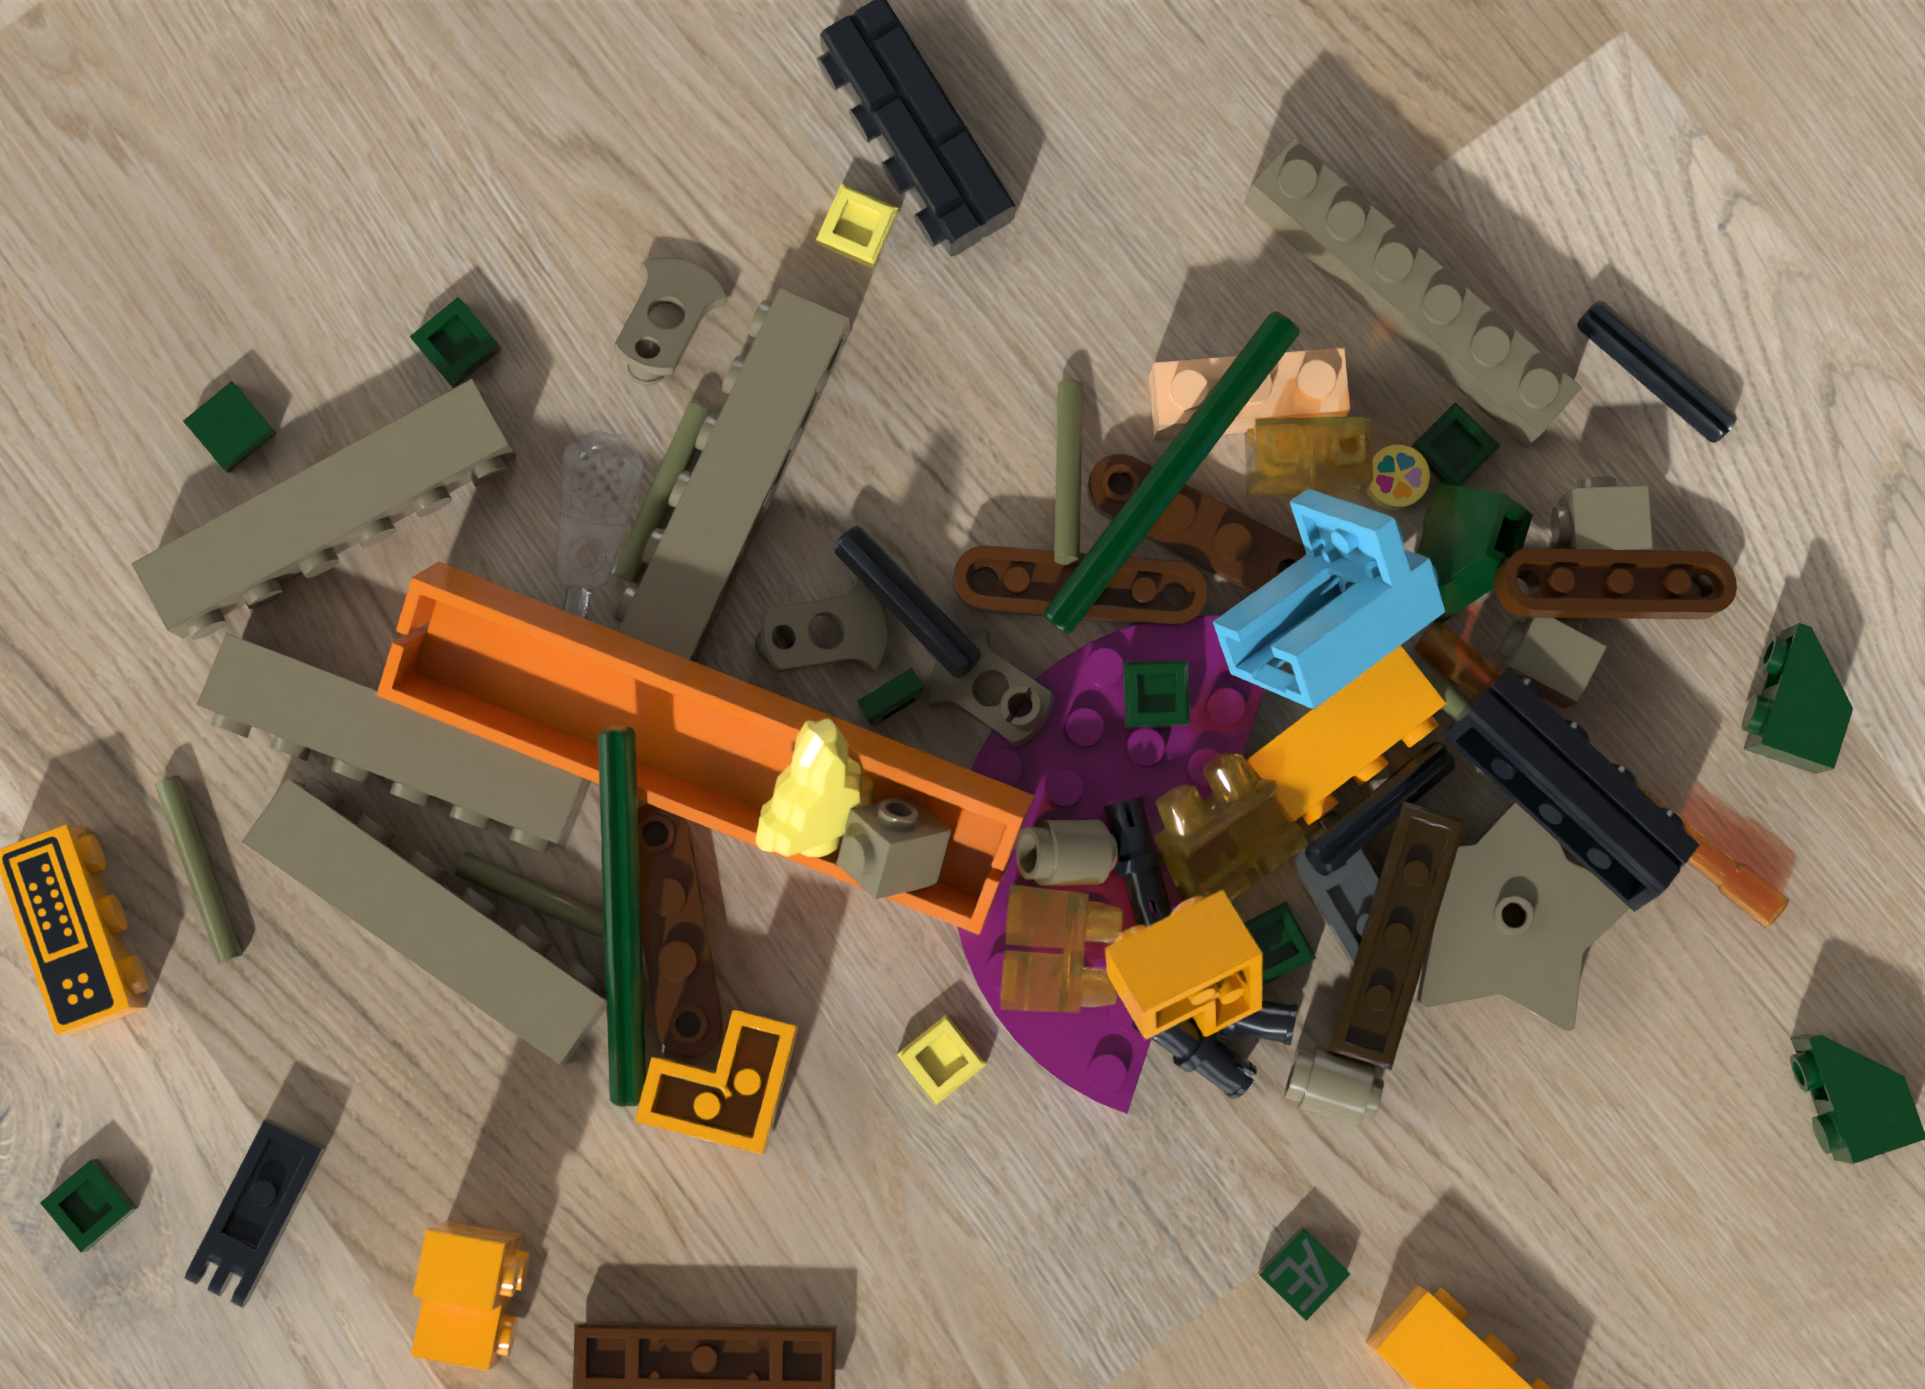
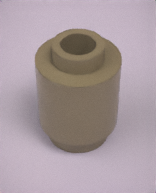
[1016,820,1118,886]
[1284,1047,1384,1127]

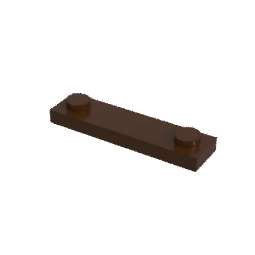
[573,1322,837,1389]

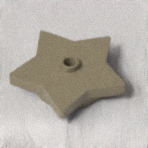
[1417,801,1630,1032]

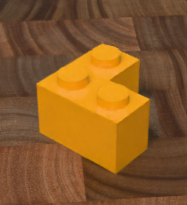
[1105,890,1262,1040]
[634,1009,799,1155]
[411,1220,530,1371]

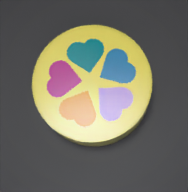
[1364,445,1430,510]

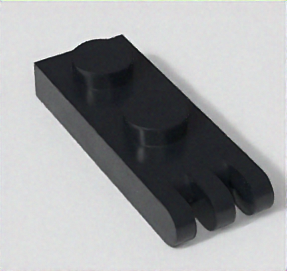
[184,1119,327,1308]

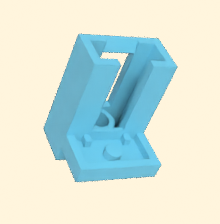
[1213,488,1445,709]

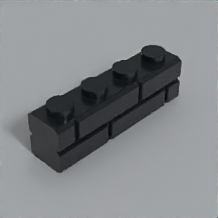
[816,0,1016,257]
[1442,667,1700,912]

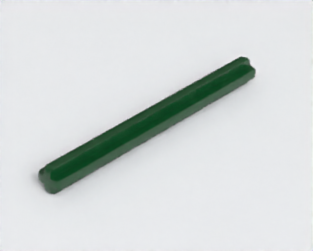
[1044,311,1300,634]
[598,726,646,1107]

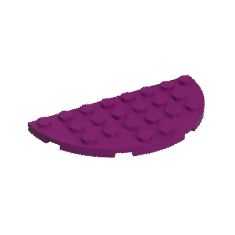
[957,616,1265,1114]

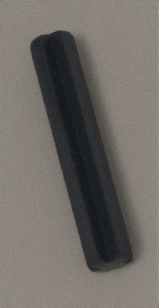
[1577,300,1737,443]
[833,526,982,678]
[1305,742,1456,876]

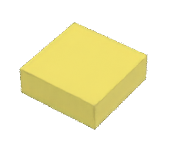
[816,184,899,269]
[896,1014,987,1105]

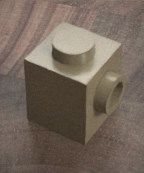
[1551,477,1653,550]
[1497,617,1607,709]
[837,796,951,899]

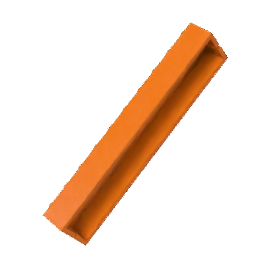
[376,561,1035,935]

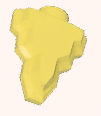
[755,718,874,857]

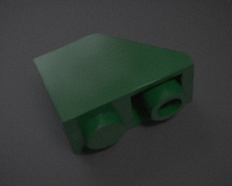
[1416,483,1533,624]
[1742,623,1853,774]
[1790,1034,1925,1164]

